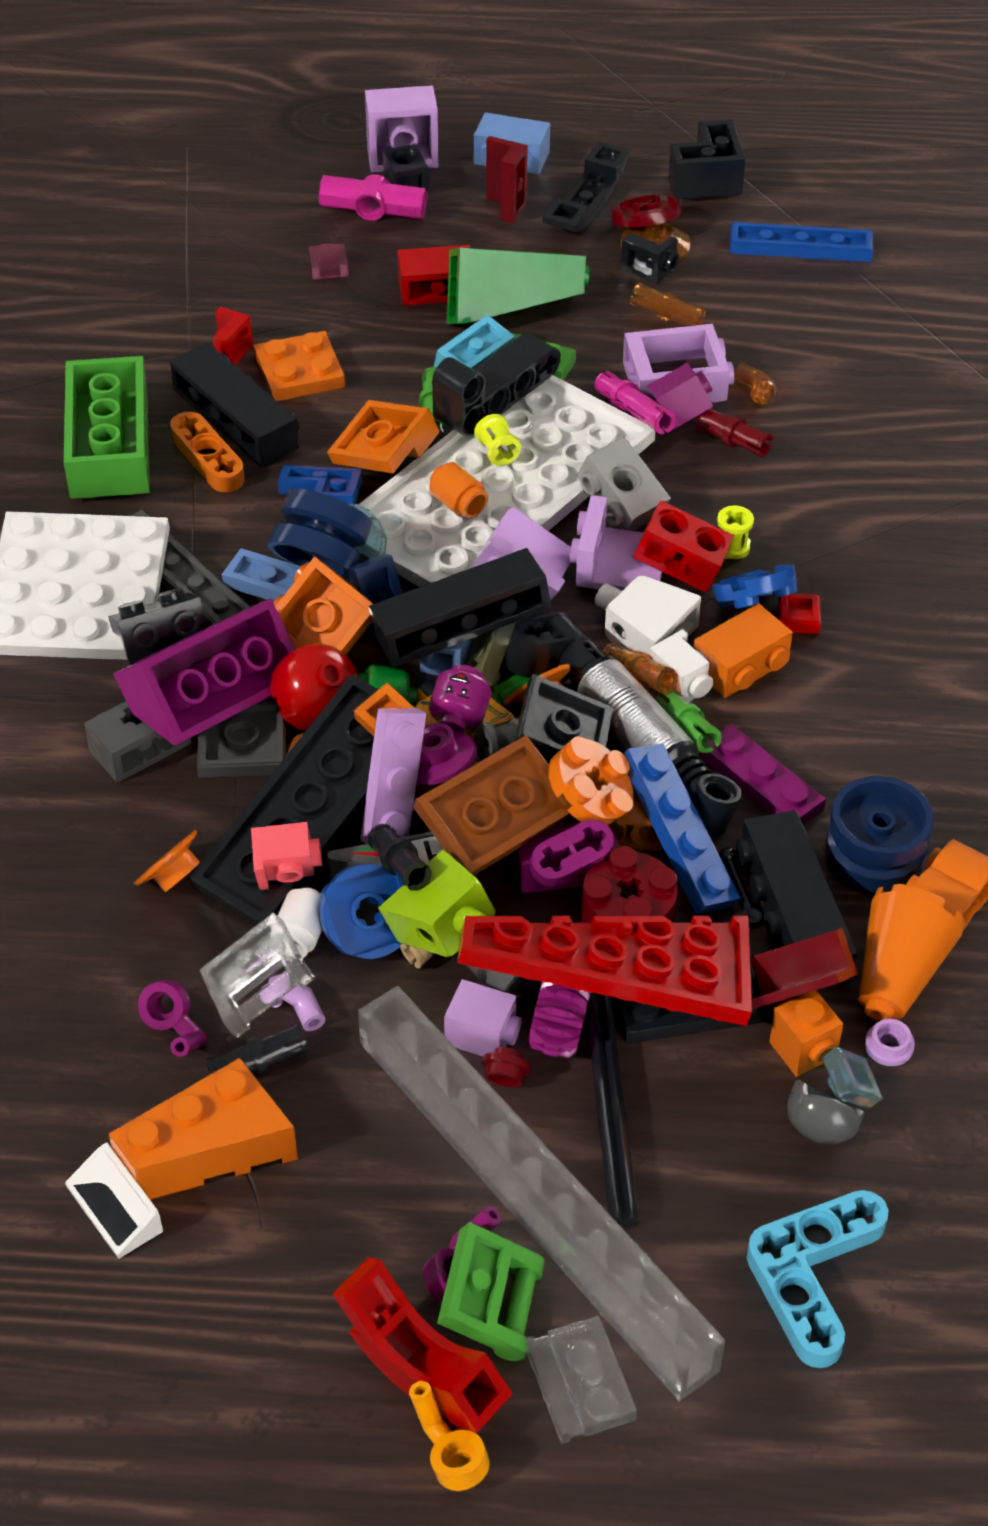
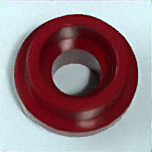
[481,1047,531,1088]

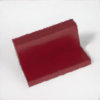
[486,136,528,223]
[750,928,858,1009]

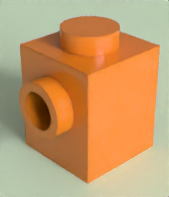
[769,990,843,1077]

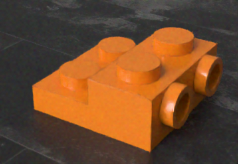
[327,400,440,473]
[273,556,374,654]

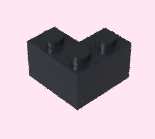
[668,119,746,200]

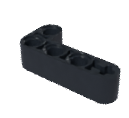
[432,333,561,436]

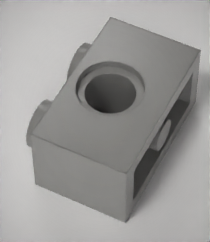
[577,436,671,531]

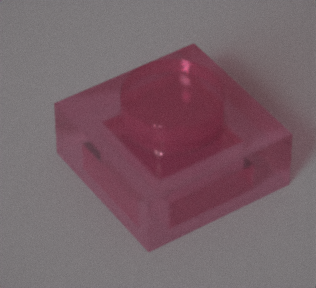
[308,243,348,280]

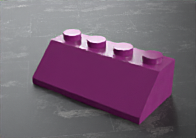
[113,599,295,745]

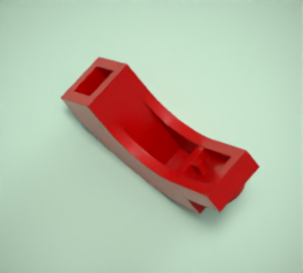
[332,1257,513,1433]

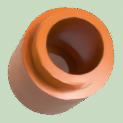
[429,462,488,519]

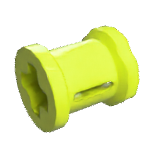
[474,414,522,466]
[717,505,754,560]

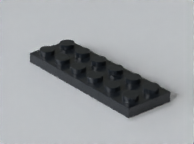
[189,674,426,932]

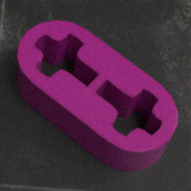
[530,820,614,887]

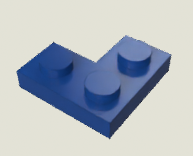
[278,465,362,507]

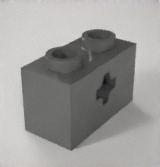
[84,701,191,783]

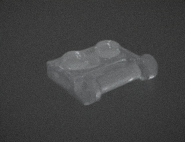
[200,913,314,1037]

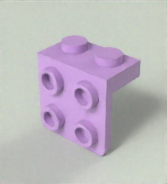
[570,495,662,591]
[471,508,571,600]

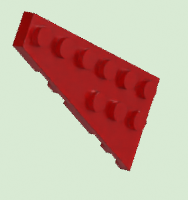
[457,916,752,1026]

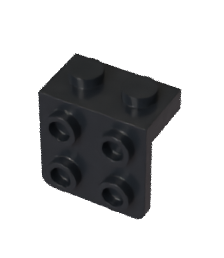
[108,588,208,665]

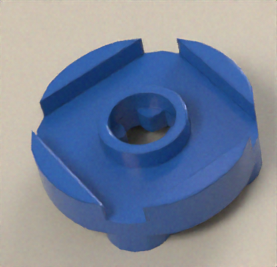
[712,564,797,608]
[319,864,404,959]

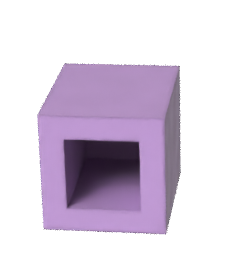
[444,979,522,1056]

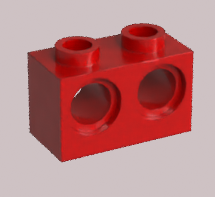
[633,500,734,593]

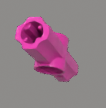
[319,174,428,221]

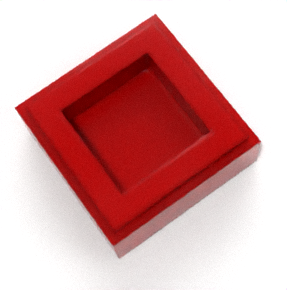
[777,593,821,634]

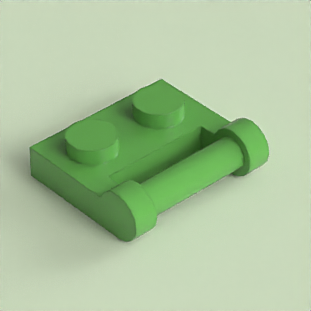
[437,1222,545,1361]

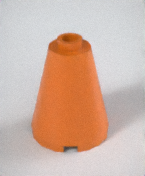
[858,884,965,1022]

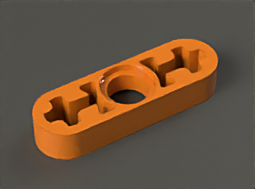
[170,412,245,492]

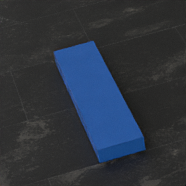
[729,222,873,262]

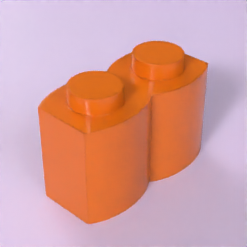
[906,839,988,931]

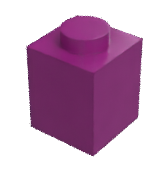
[648,362,713,430]

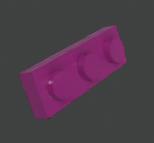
[699,724,826,825]

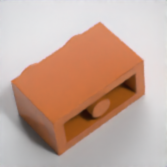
[694,603,793,698]

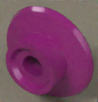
[416,723,477,785]

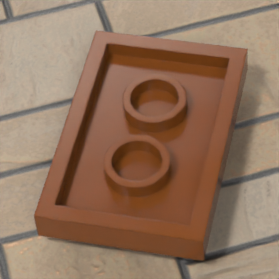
[413,735,572,876]

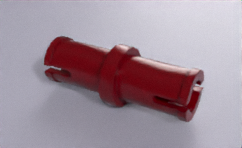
[695,408,773,458]

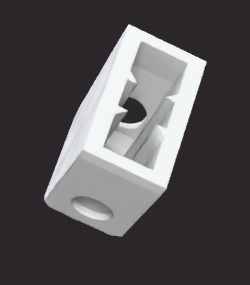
[595,575,701,668]

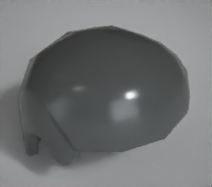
[787,1080,864,1145]

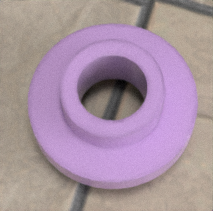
[865,1019,915,1066]

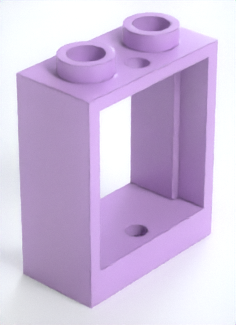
[623,324,734,402]

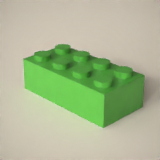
[64,356,150,499]

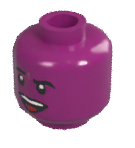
[429,665,492,733]

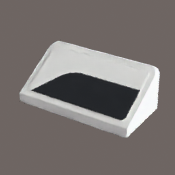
[65,1142,163,1259]

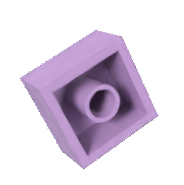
[365,86,439,172]

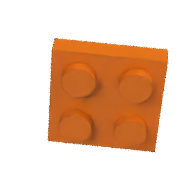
[254,331,345,401]

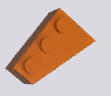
[109,1058,298,1200]

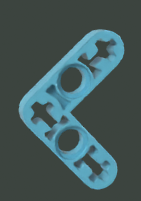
[747,1190,889,1368]

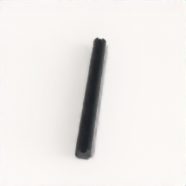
[586,992,638,1229]

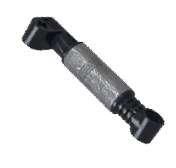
[504,612,741,837]

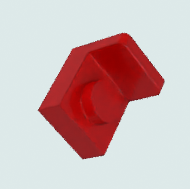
[213,307,254,366]

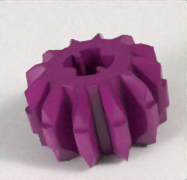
[529,982,590,1058]

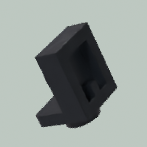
[621,233,679,284]

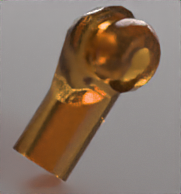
[734,362,777,405]

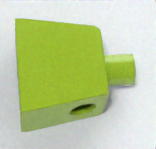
[378,850,496,957]

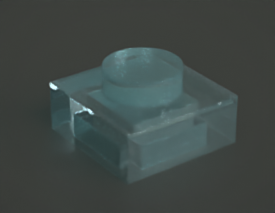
[822,1047,883,1109]

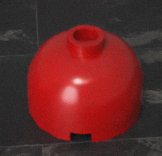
[270,643,358,731]

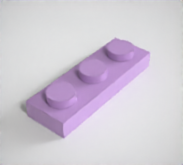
[360,708,426,844]

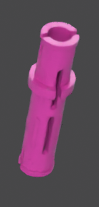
[595,371,676,434]

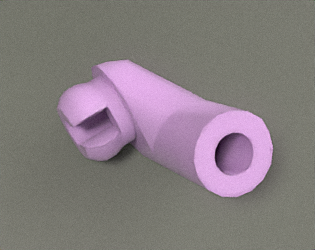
[261,974,326,1031]

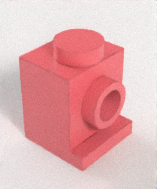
[251,822,322,890]

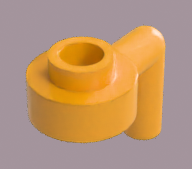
[409,1381,490,1491]

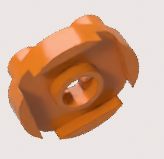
[549,736,633,826]

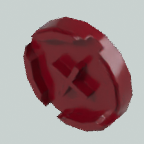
[611,194,681,227]

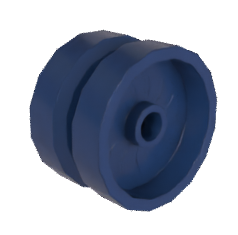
[267,488,373,580]
[825,776,933,893]

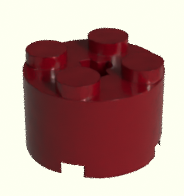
[582,846,677,923]

